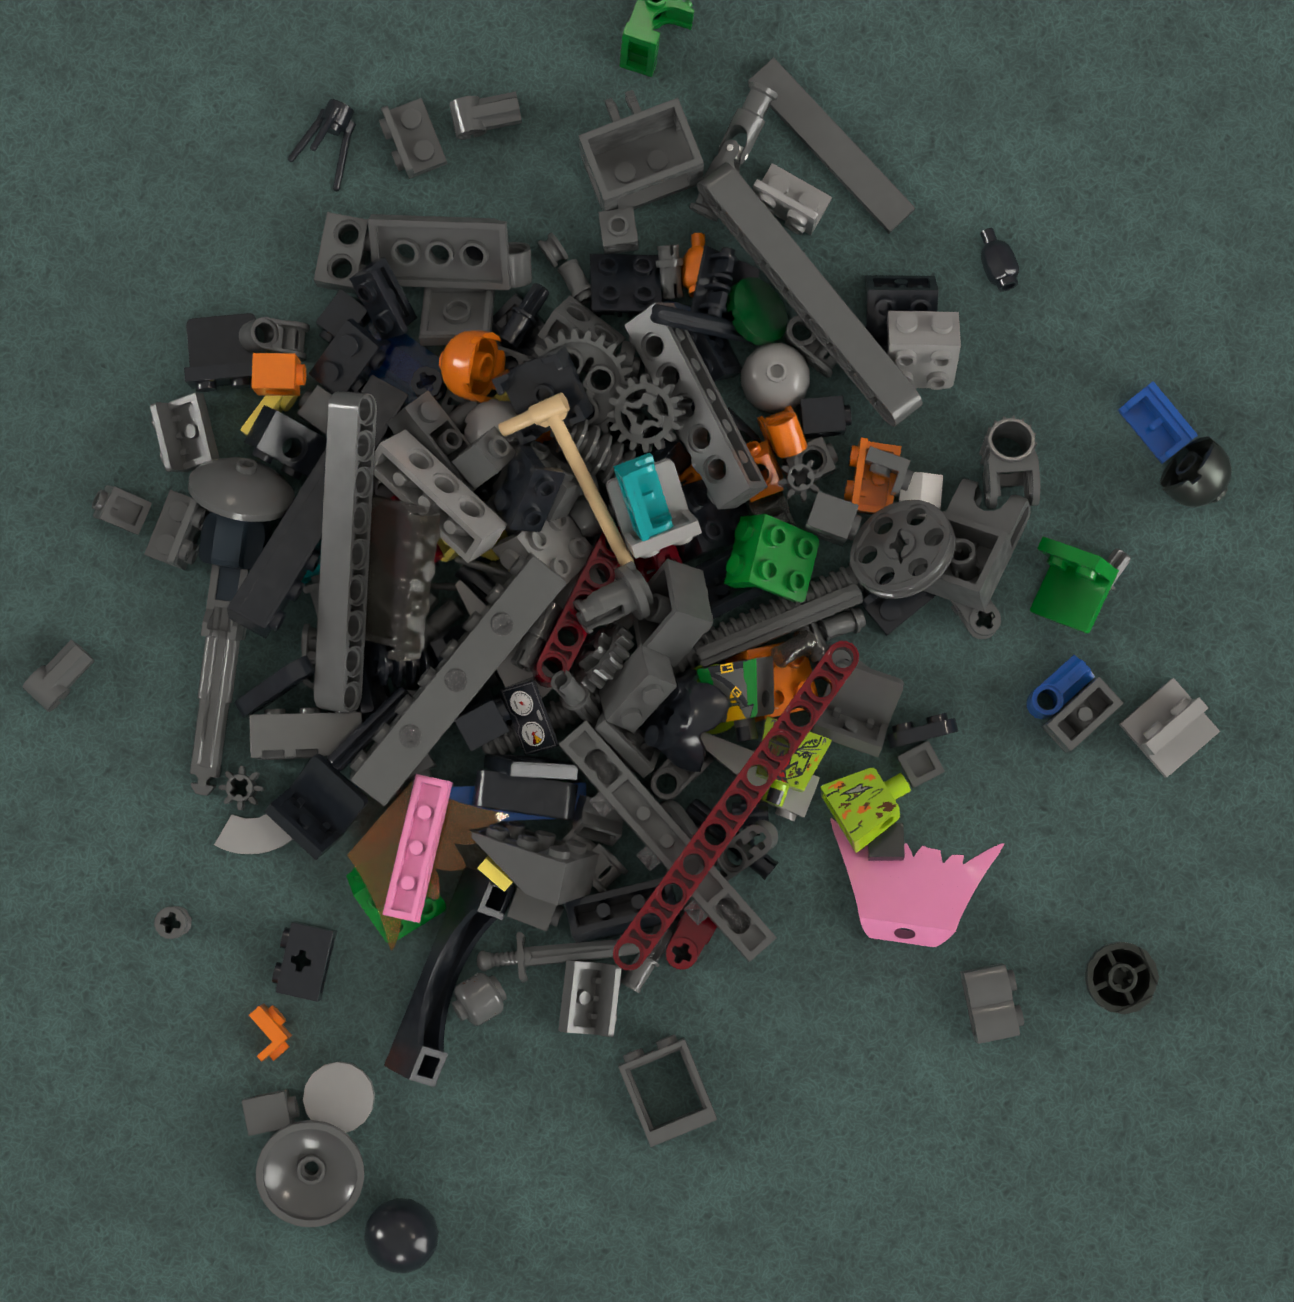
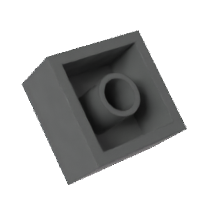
[632,559,713,667]

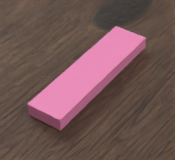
[382,774,453,923]

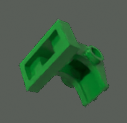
[619,0,695,77]

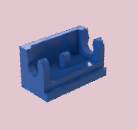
[1118,381,1198,464]

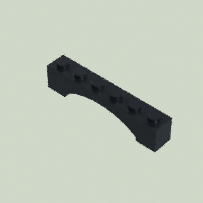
[384,866,516,1087]

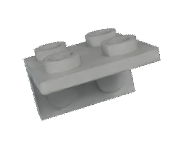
[753,163,832,235]

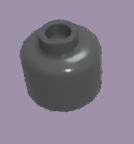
[451,972,507,1026]

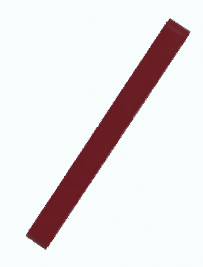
[613,641,859,970]

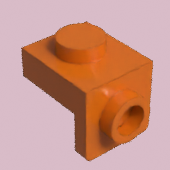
[249,1004,292,1062]

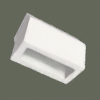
[899,472,943,520]

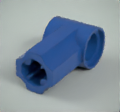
[1026,655,1095,719]

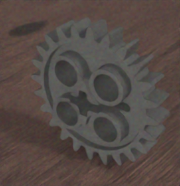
[525,327,635,437]

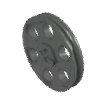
[850,500,956,599]

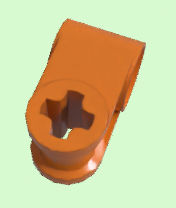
[757,405,807,458]

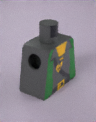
[697,656,774,742]

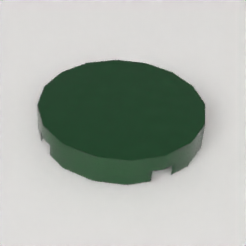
[726,277,788,345]

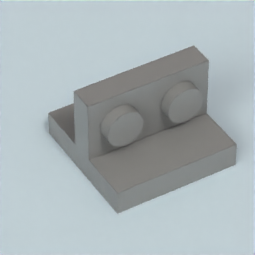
[1119,678,1220,778]

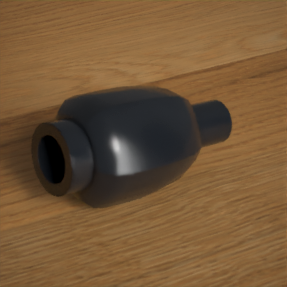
[980,228,1019,292]

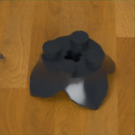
[644,668,732,772]

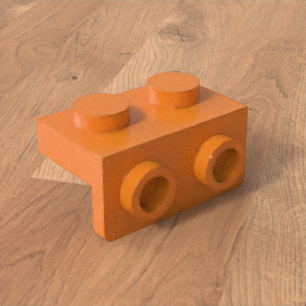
[844,437,902,514]

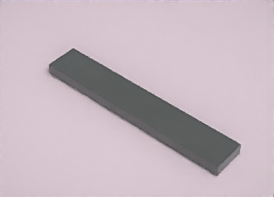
[748,58,915,234]

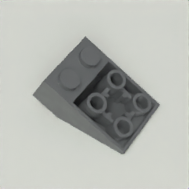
[471,821,599,905]

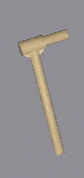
[498,392,634,566]

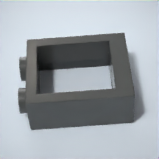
[618,1034,717,1147]

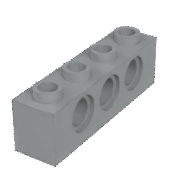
[374,429,507,563]

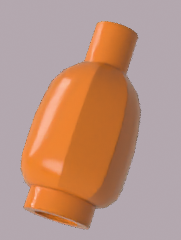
[681,233,705,297]

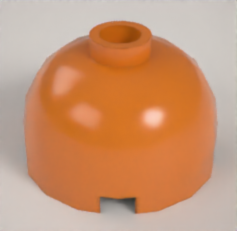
[439,330,505,403]

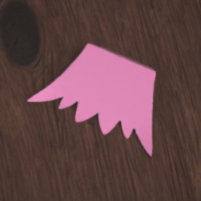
[830,818,1004,947]

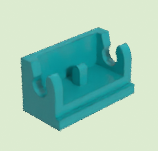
[613,453,673,541]

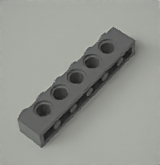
[624,302,768,509]

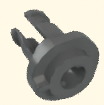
[573,561,653,634]

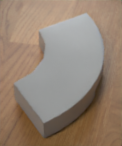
[214,814,293,854]

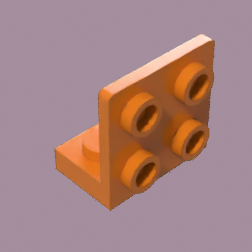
[725,639,818,722]

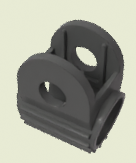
[979,415,1040,509]

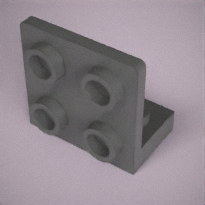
[144,490,209,570]

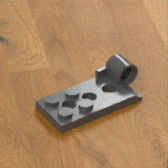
[368,214,532,290]

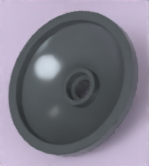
[188,457,295,522]
[256,1120,365,1227]

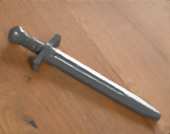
[476,932,658,983]

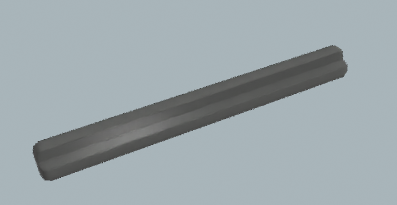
[696,584,863,667]

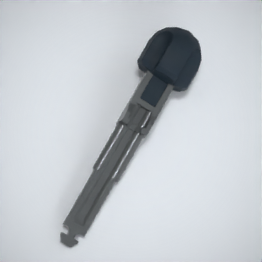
[190,511,272,796]

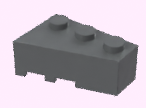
[249,707,366,760]

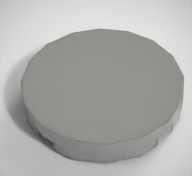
[303,1061,375,1133]

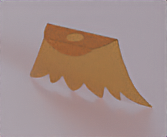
[347,782,509,951]

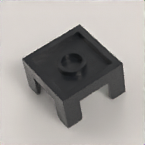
[492,346,594,446]

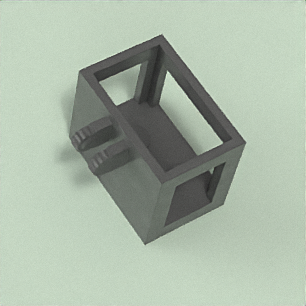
[578,90,704,211]

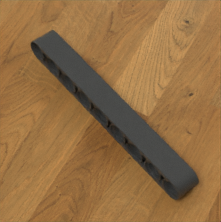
[697,162,923,427]
[314,391,377,713]

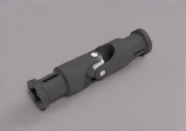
[689,81,778,222]

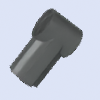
[449,91,522,140]
[22,640,95,712]

